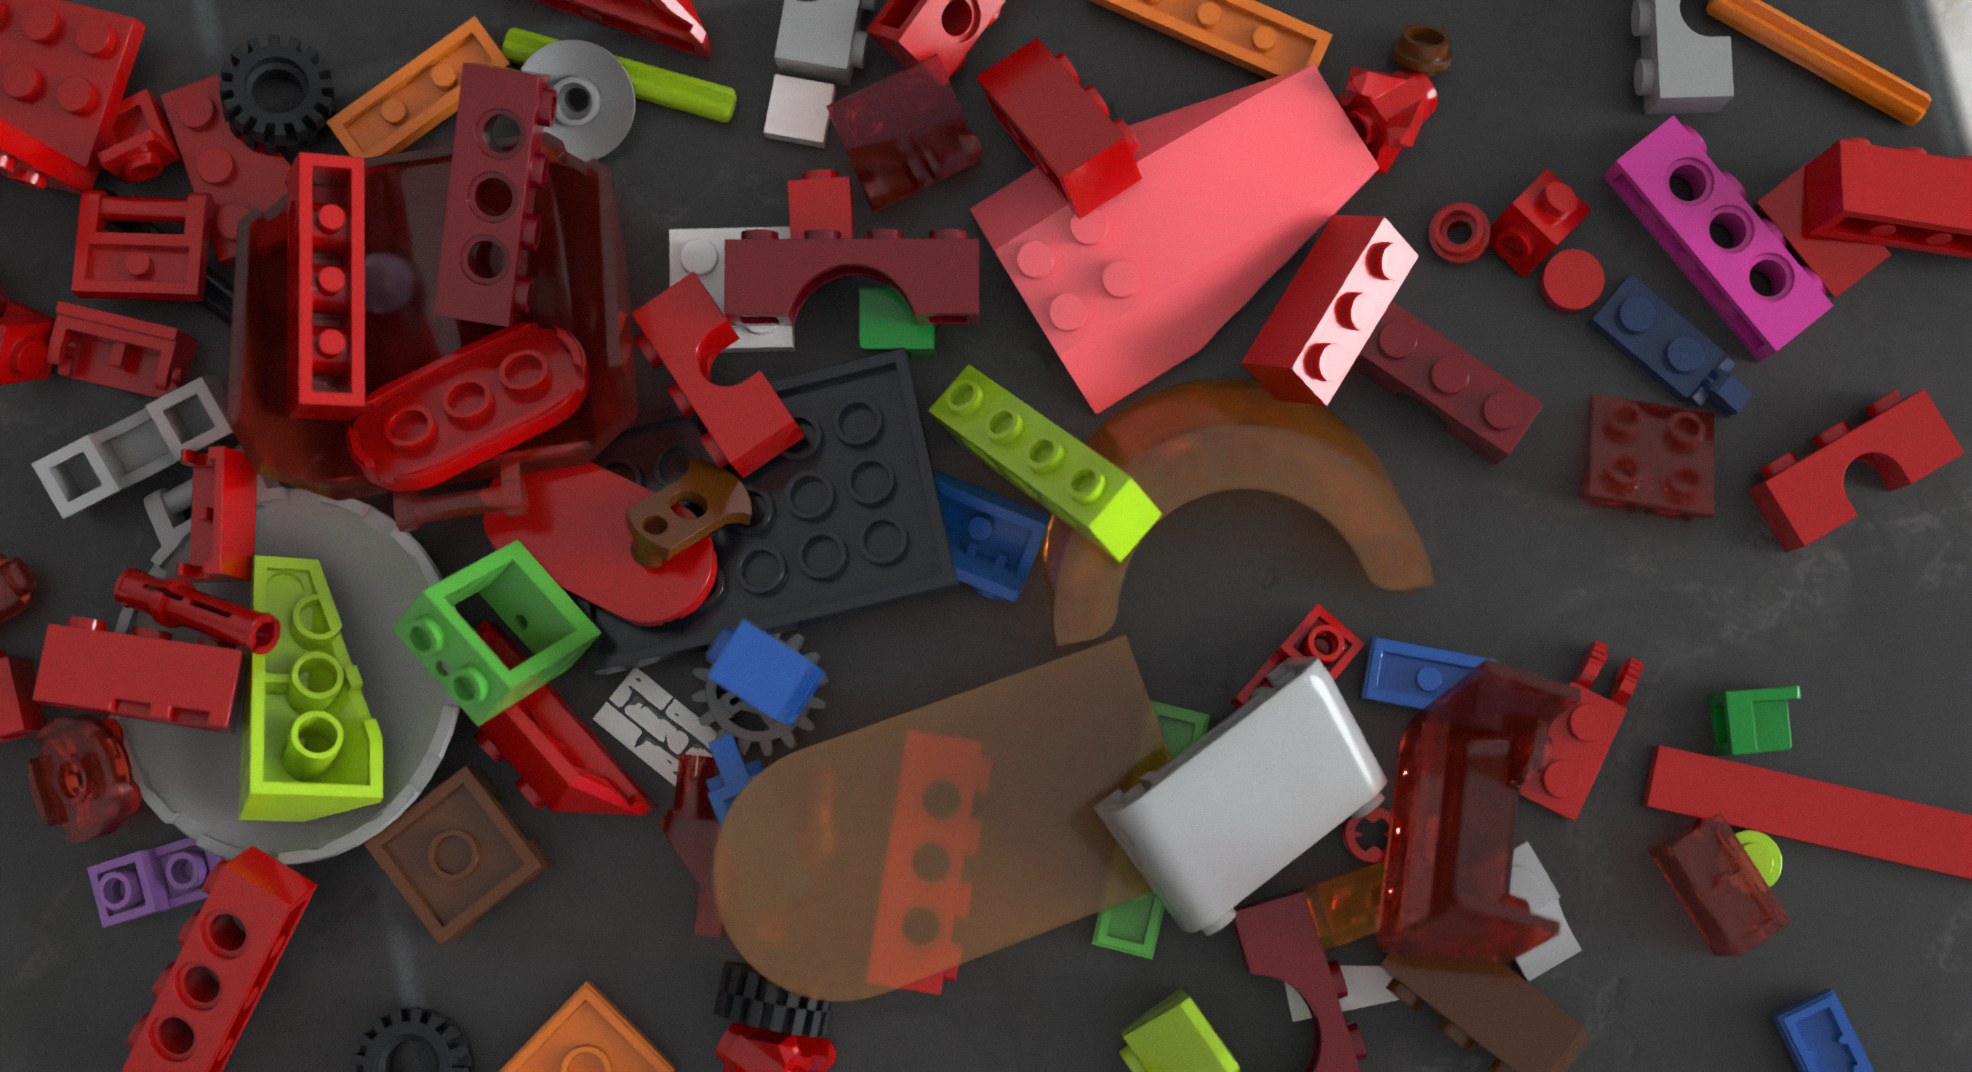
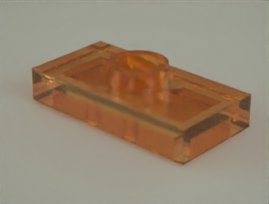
[1303,852,1426,949]

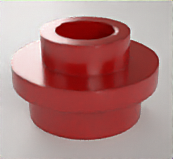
[1429,202,1491,264]

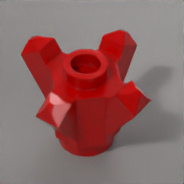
[1337,66,1438,174]
[715,1022,837,1072]

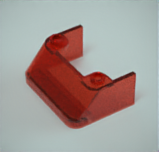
[1376,659,1581,962]

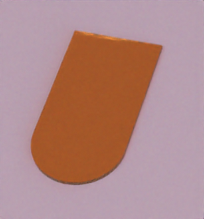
[712,635,1171,1001]

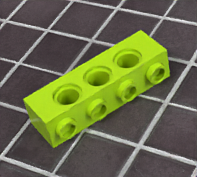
[928,364,1162,563]

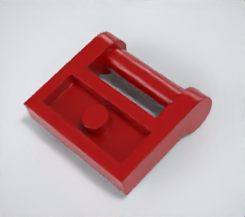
[71,189,215,302]

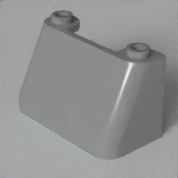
[1093,656,1388,936]

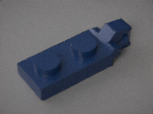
[1587,273,1754,418]

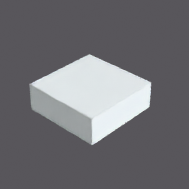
[763,74,836,148]

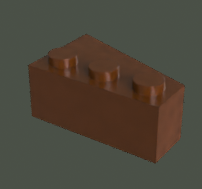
[1380,905,1589,1072]

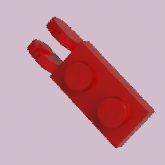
[1514,639,1644,821]

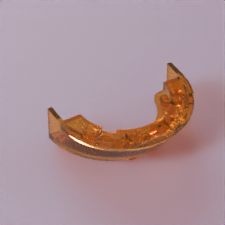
[1042,378,1435,651]

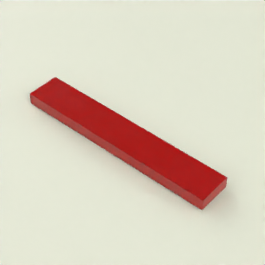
[1642,745,1972,880]

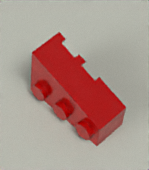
[32,616,246,735]

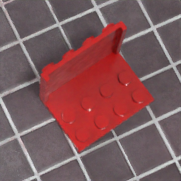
[0,0,146,195]

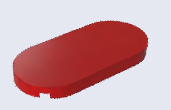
[346,323,591,492]
[483,448,718,627]

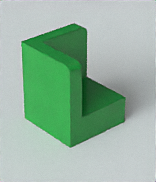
[859,288,935,360]
[1708,686,1801,756]

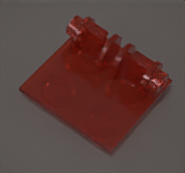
[826,53,983,213]
[1579,394,1714,522]

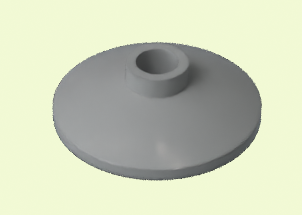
[520,39,636,163]

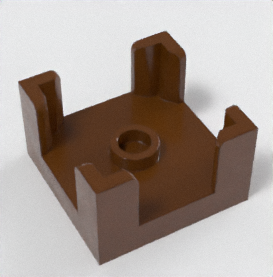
[364,765,555,946]

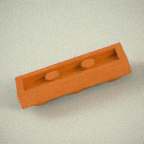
[326,16,513,176]

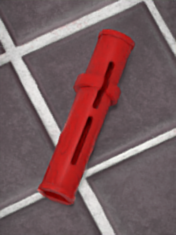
[114,568,281,654]

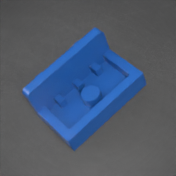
[935,470,1052,602]

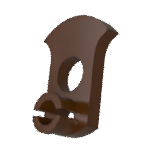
[625,458,752,568]

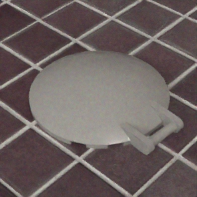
[109,438,460,865]

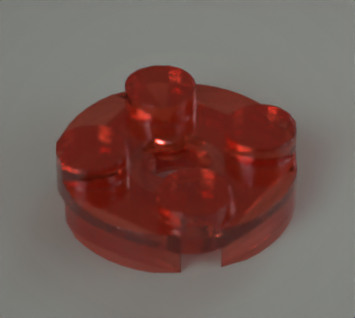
[28,714,141,842]

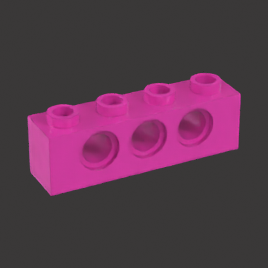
[1602,115,1834,362]

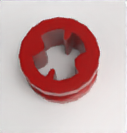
[1341,807,1402,863]

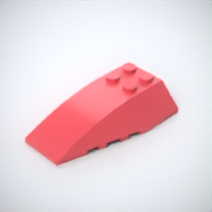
[970,64,1379,415]

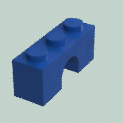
[706,619,827,727]

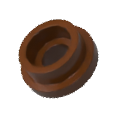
[1391,24,1453,77]

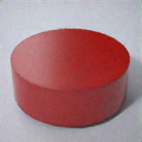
[1539,249,1605,313]

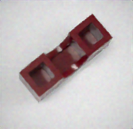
[1351,301,1544,465]

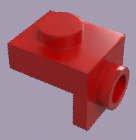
[97,89,181,185]
[1489,168,1592,277]
[0,302,56,385]

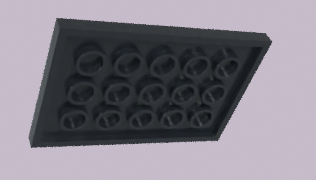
[547,348,960,677]

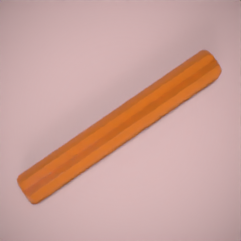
[1706,0,1931,126]

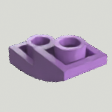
[87,837,230,928]

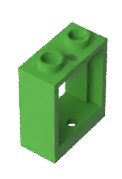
[391,539,601,726]

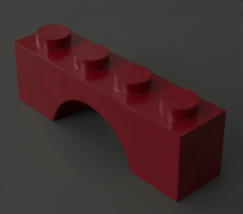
[724,229,980,326]
[1231,889,1367,1072]

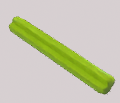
[502,27,737,123]

